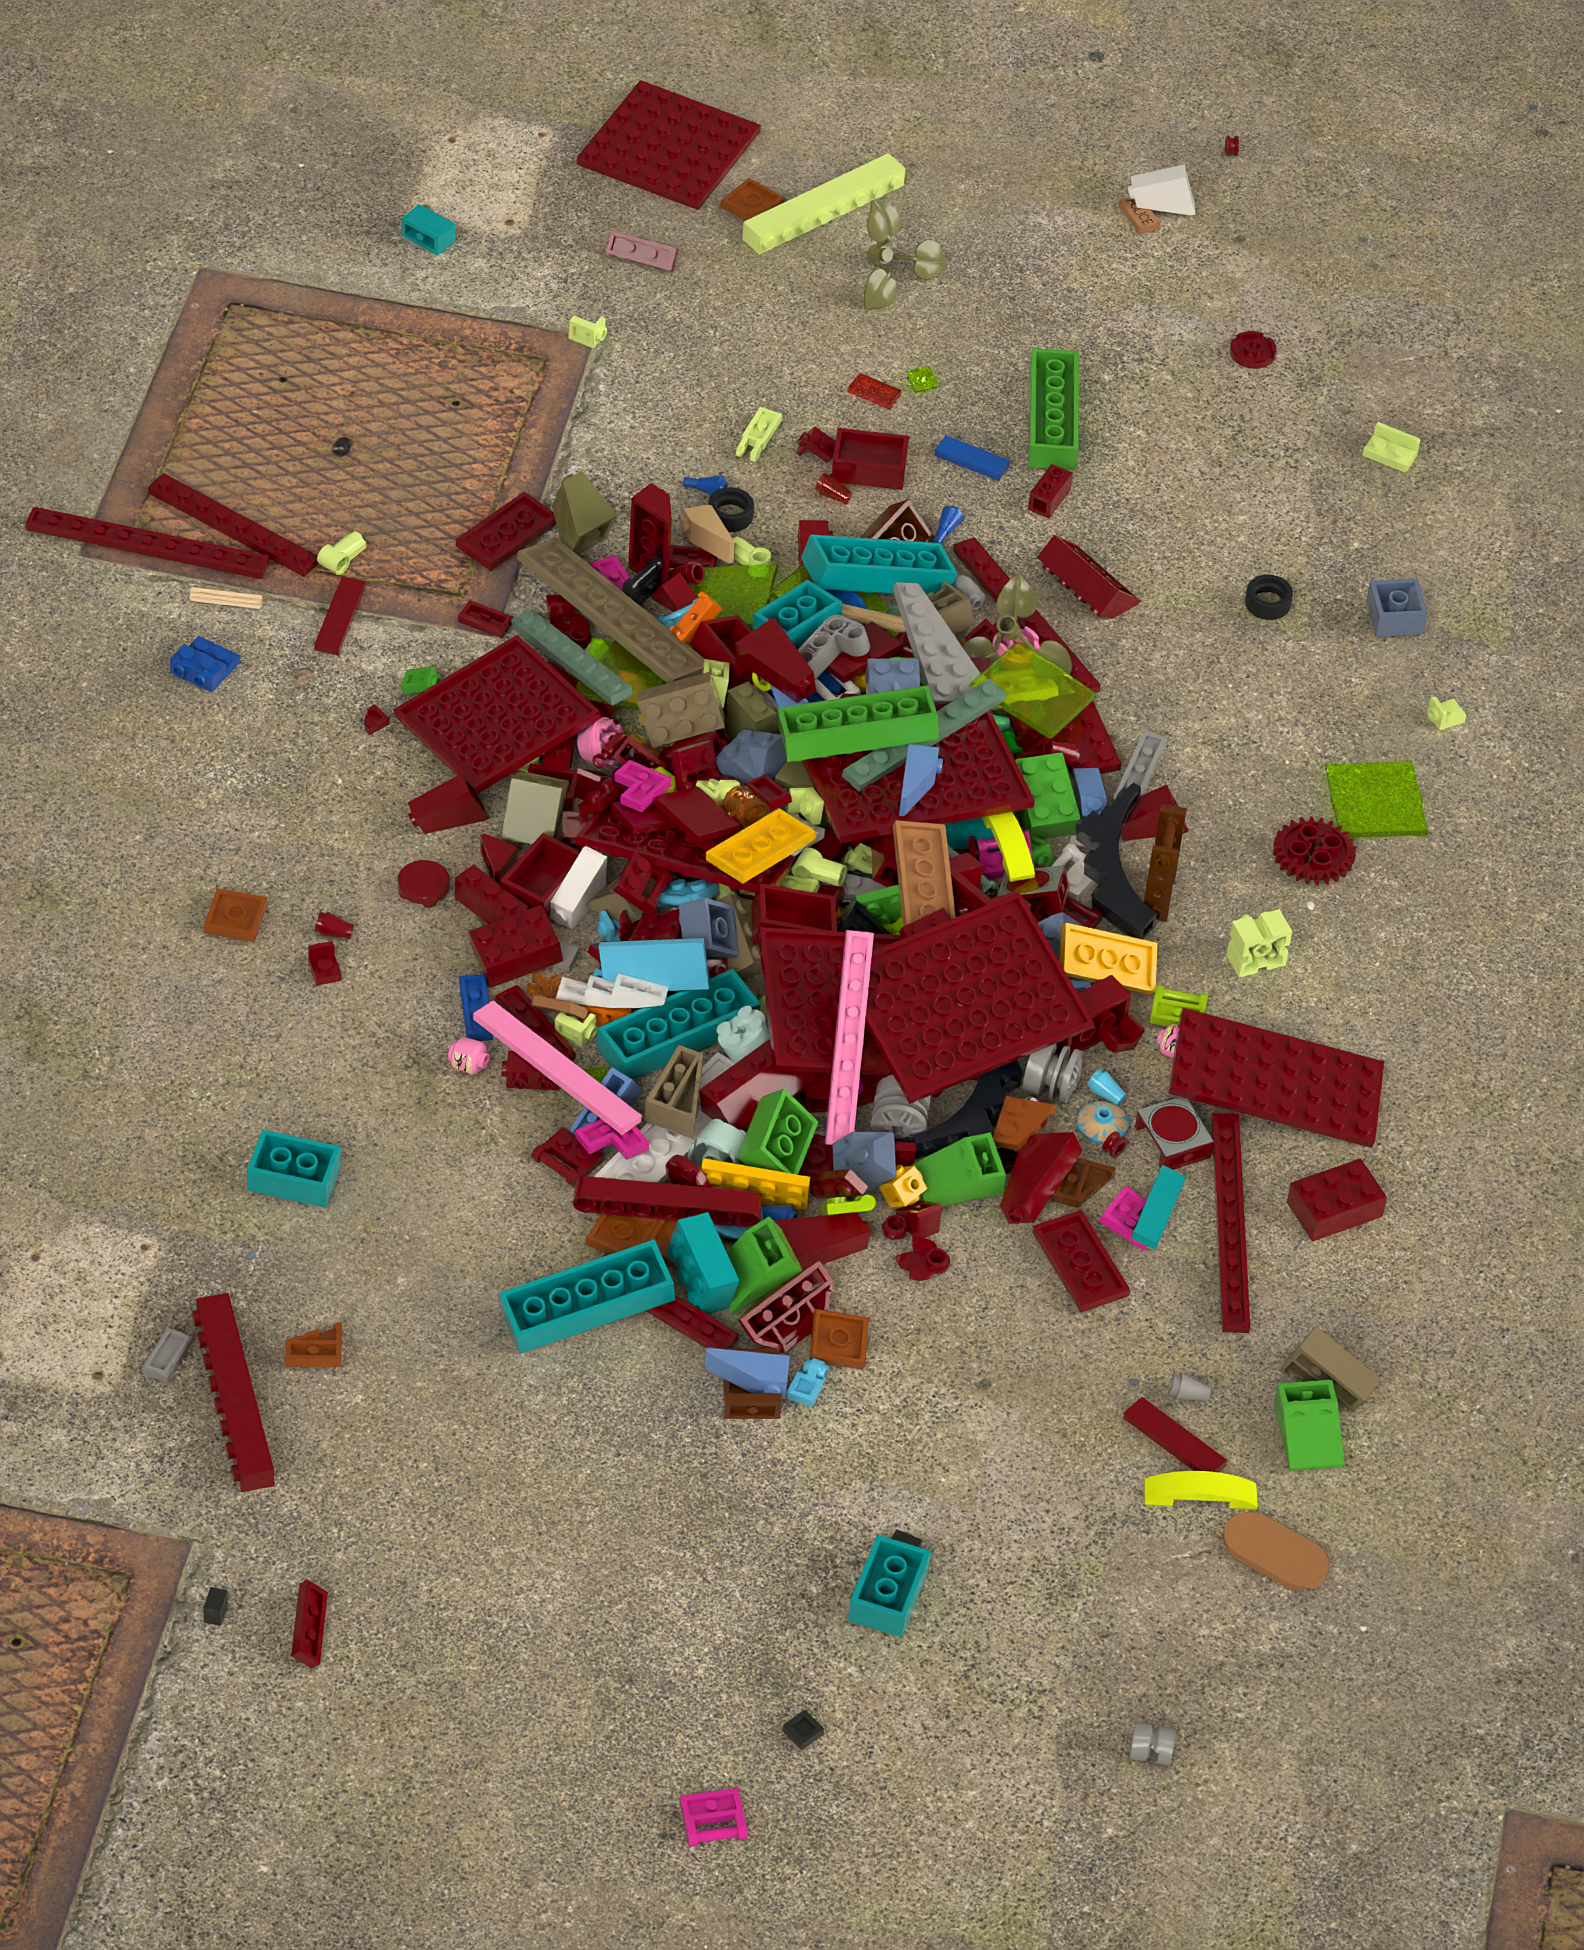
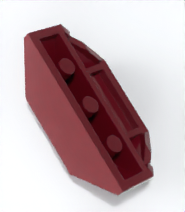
[738,1260,834,1353]

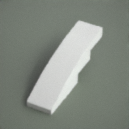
[556,974,669,1008]

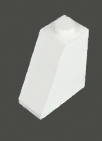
[1128,164,1195,215]
[550,846,607,929]

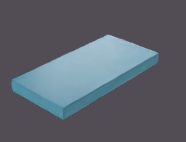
[599,938,710,991]

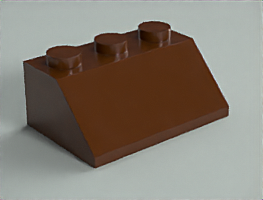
[859,499,934,542]

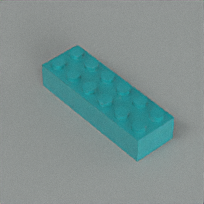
[801,535,958,595]
[597,969,761,1080]
[499,1239,675,1354]

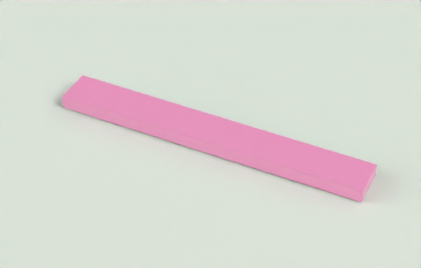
[825,930,874,1145]
[473,1001,642,1135]

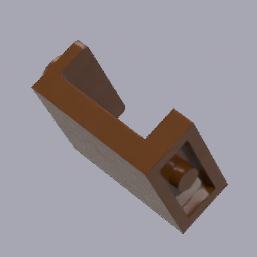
[723,1347,782,1419]

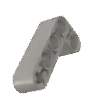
[798,615,870,680]

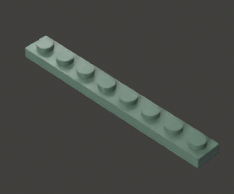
[511,610,634,706]
[842,679,1007,792]

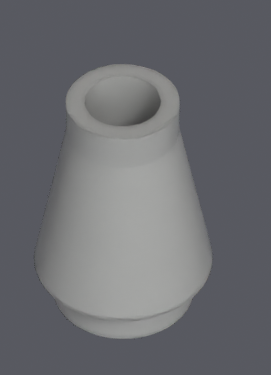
[1168,1373,1211,1402]

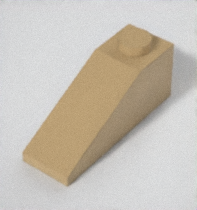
[680,505,735,564]

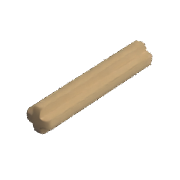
[189,587,263,609]
[842,604,906,633]

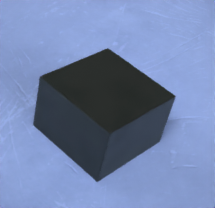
[203,1587,228,1626]

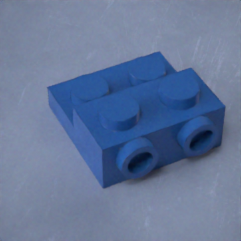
[170,636,240,692]

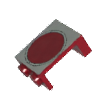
[995,865,1070,914]
[1135,1097,1214,1170]

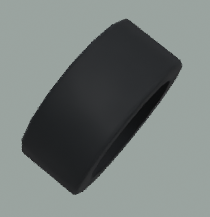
[708,487,754,532]
[1245,574,1293,620]

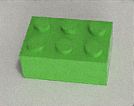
[1015,753,1081,839]
[737,1088,818,1175]

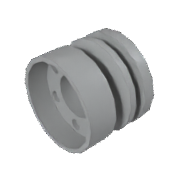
[1022,1044,1083,1104]
[870,1075,931,1143]

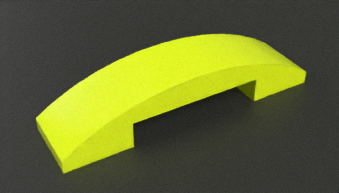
[982,812,1035,882]
[1144,1471,1257,1510]

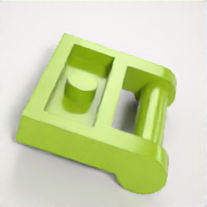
[1150,985,1208,1026]
[819,1195,876,1216]

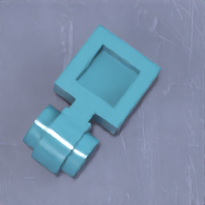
[787,1358,829,1407]

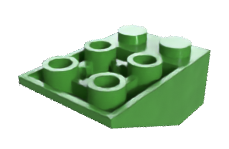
[912,1132,1006,1206]
[727,1217,803,1314]
[1274,1379,1345,1471]

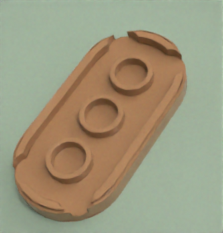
[1223,1512,1329,1591]

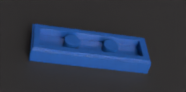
[934,435,1010,481]
[459,974,493,1041]

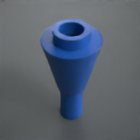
[683,475,728,495]
[932,506,964,544]
[761,1205,798,1220]

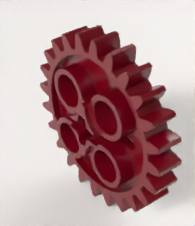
[1273,816,1356,886]

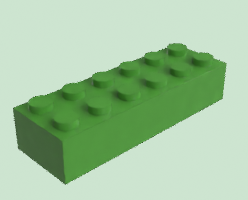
[1028,348,1079,470]
[777,685,939,762]

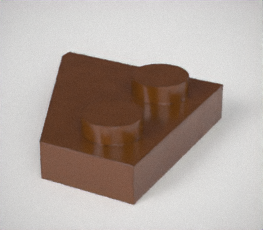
[1051,1158,1116,1208]

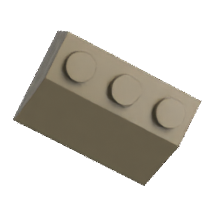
[586,870,678,923]

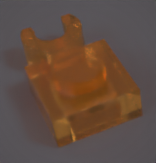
[527,973,562,999]

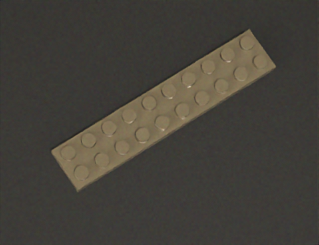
[517,538,704,683]

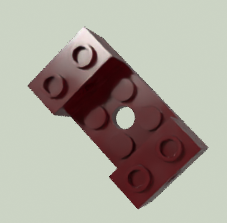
[949,852,1031,917]

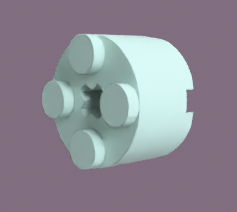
[716,1006,770,1063]
[687,1119,747,1170]

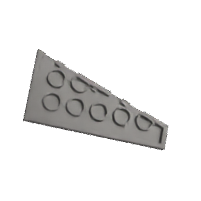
[893,582,1001,710]

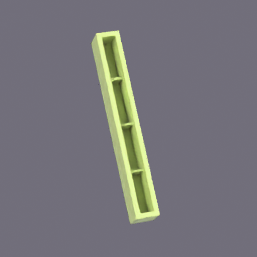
[742,153,905,255]

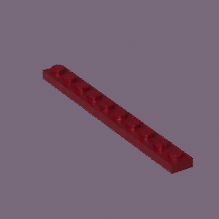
[25,506,269,579]
[953,537,1101,700]
[1211,1113,1250,1333]

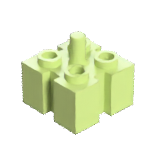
[1226,909,1292,978]

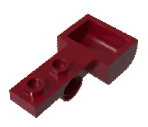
[528,733,578,809]

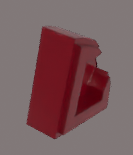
[364,704,390,735]

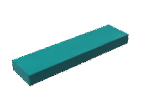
[1131,1165,1186,1250]

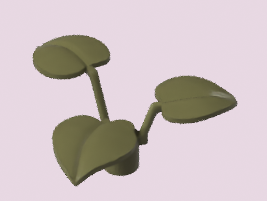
[864,200,946,310]
[963,574,1072,681]

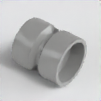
[1129,1722,1176,1767]

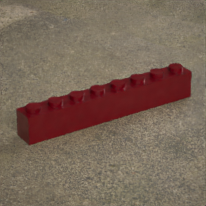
[192,1293,275,1492]

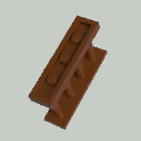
[1144,804,1187,922]

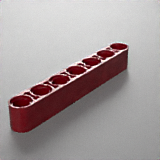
[573,1176,762,1228]

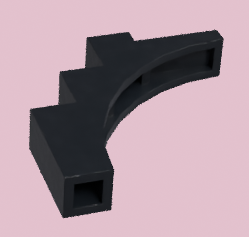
[1076,782,1157,940]
[912,1060,1022,1159]

